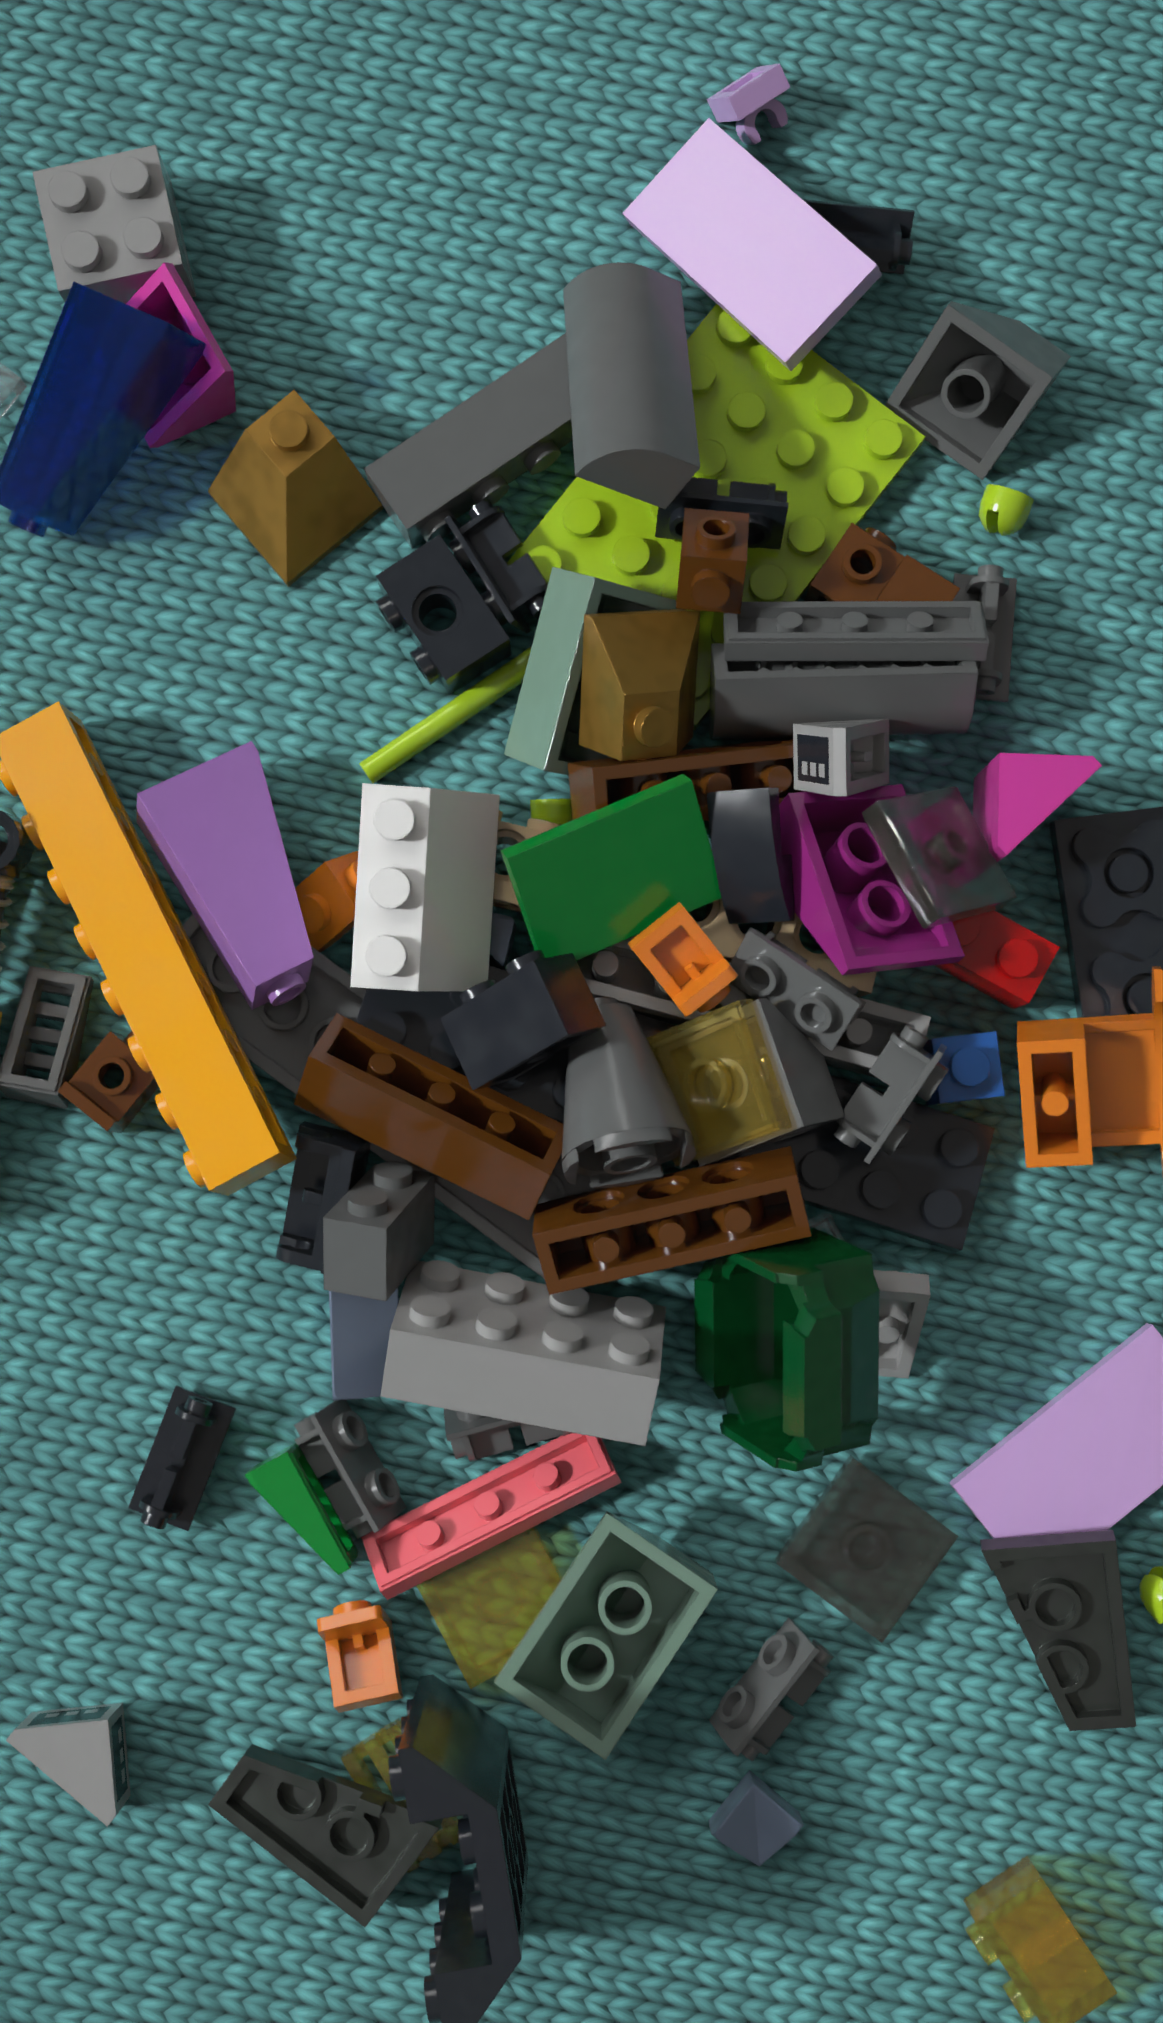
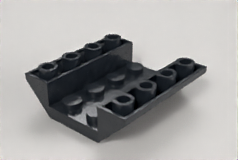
[389,1674,528,2023]

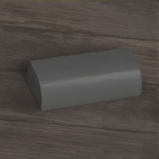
[563,262,700,509]
[709,643,978,740]

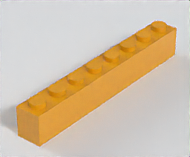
[0,701,297,1196]

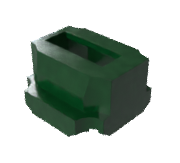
[694,1227,880,1472]

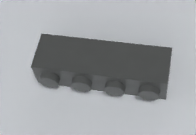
[364,333,573,549]

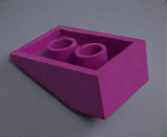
[779,784,964,976]

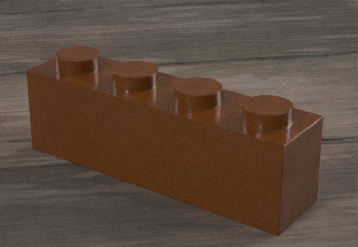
[294,1013,564,1220]

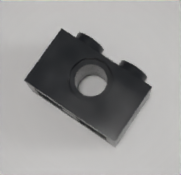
[375,534,512,695]

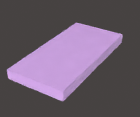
[622,118,882,371]
[949,1323,1163,1539]

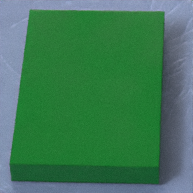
[500,774,722,961]

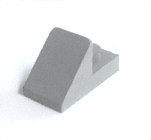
[873,1270,931,1379]

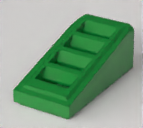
[245,1443,359,1575]

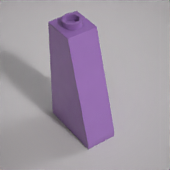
[136,741,314,1010]

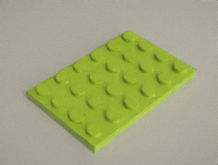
[507,303,925,731]

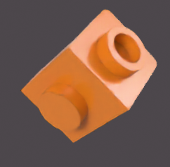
[295,851,358,952]
[628,902,738,1017]
[317,1600,403,1713]

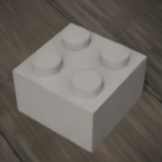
[33,145,196,323]

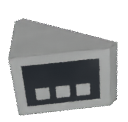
[793,719,889,796]
[6,1702,131,1827]

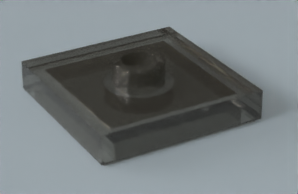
[862,786,1017,929]
[775,1455,959,1643]

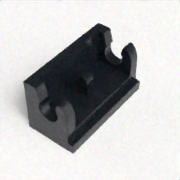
[276,1121,371,1274]

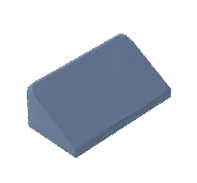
[329,1288,399,1400]

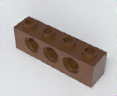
[568,738,807,821]
[532,1146,811,1295]

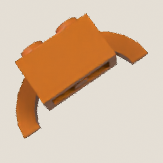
[1017,966,1163,1175]

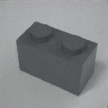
[323,1161,435,1301]

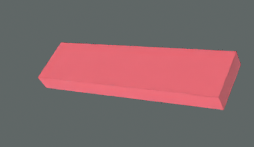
[361,1432,622,1600]

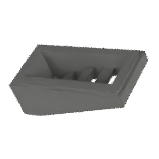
[0,966,94,1109]

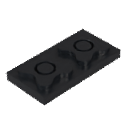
[1049,807,1163,1018]

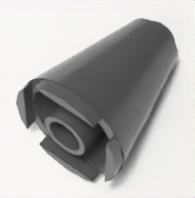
[562,997,697,1189]

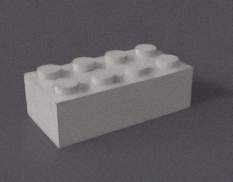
[380,1260,666,1446]

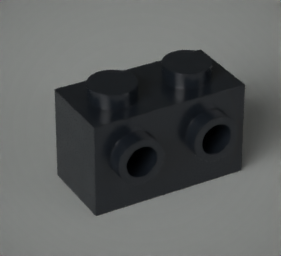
[440,950,606,1090]

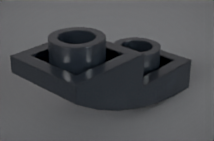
[707,787,795,924]

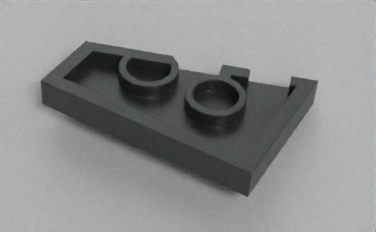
[980,1530,1136,1731]
[208,1744,444,1927]

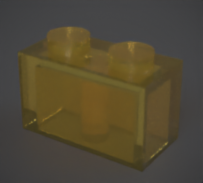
[963,1856,1117,2023]

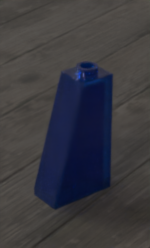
[0,281,206,537]

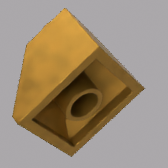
[208,390,383,587]
[579,609,700,761]

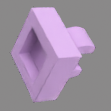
[707,64,790,145]

